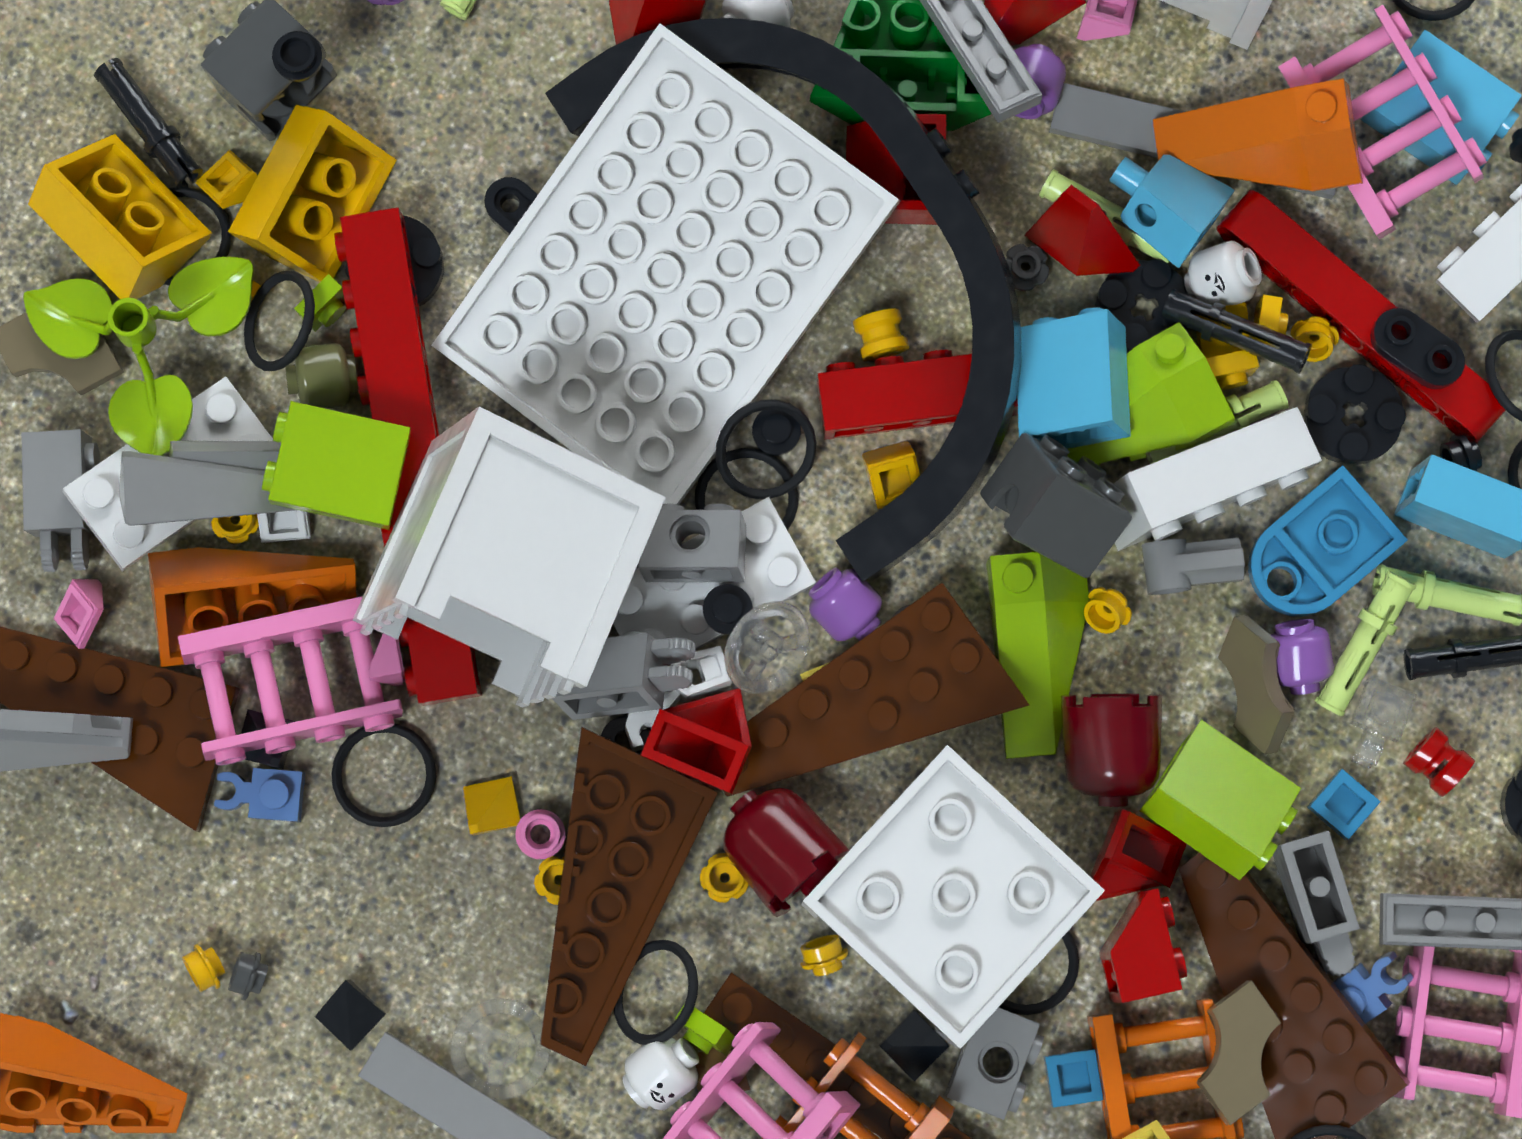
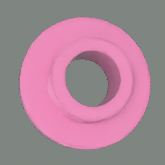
[515,809,566,859]

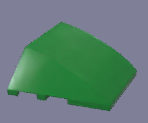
[810,0,992,131]

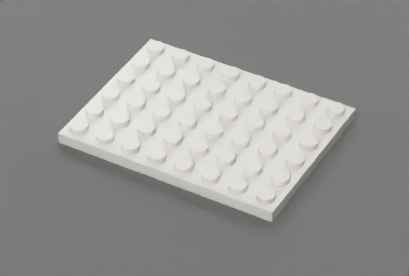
[431,23,901,505]

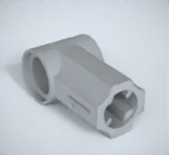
[1142,538,1245,595]

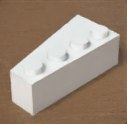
[1436,184,1522,323]
[1114,407,1322,551]

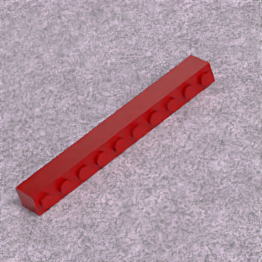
[334,207,482,706]

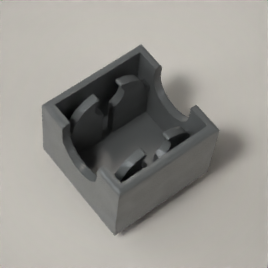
[201,0,337,141]
[980,433,1132,578]

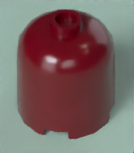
[1061,693,1162,807]
[723,788,850,917]

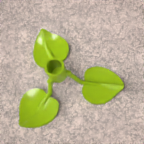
[23,257,254,456]

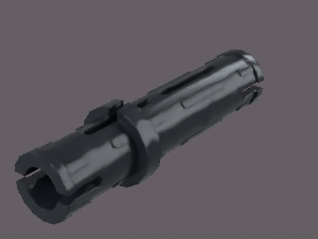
[94,58,203,189]
[1161,289,1312,374]
[1403,635,1522,680]

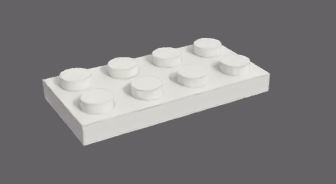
[62,376,273,572]
[613,497,816,665]

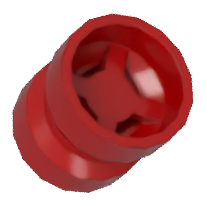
[1403,727,1475,797]

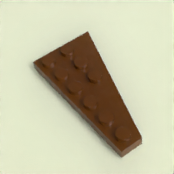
[723,583,1030,797]
[0,626,240,832]
[540,726,718,1066]
[1178,853,1411,1139]

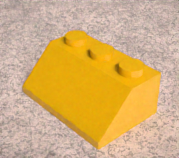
[228,105,397,283]
[28,134,212,299]

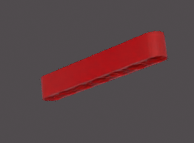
[1216,190,1506,444]

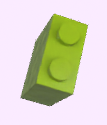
[262,401,411,530]
[1139,719,1302,881]

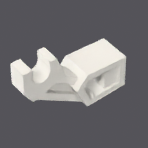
[625,646,732,752]

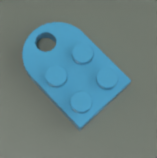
[1248,465,1408,617]

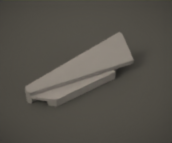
[119,441,295,526]
[0,709,133,772]

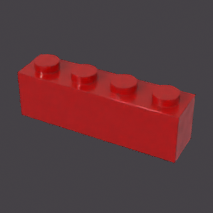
[817,349,1018,440]

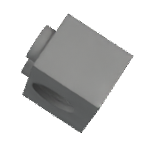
[638,504,746,582]
[944,1007,1044,1120]

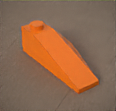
[1153,78,1363,192]
[148,547,356,667]
[0,1013,188,1133]

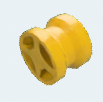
[853,308,909,361]

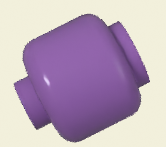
[1014,44,1066,119]
[808,567,882,641]
[1271,619,1334,695]

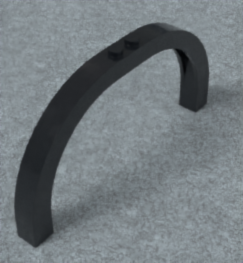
[545,18,1022,582]

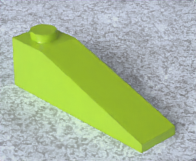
[1067,322,1235,466]
[986,552,1089,759]

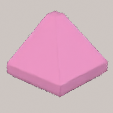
[1077,0,1138,41]
[53,579,104,649]
[368,634,405,686]

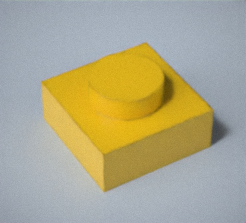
[1251,294,1288,347]
[1206,350,1259,390]

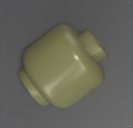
[285,343,358,408]

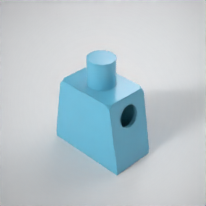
[1109,155,1235,268]

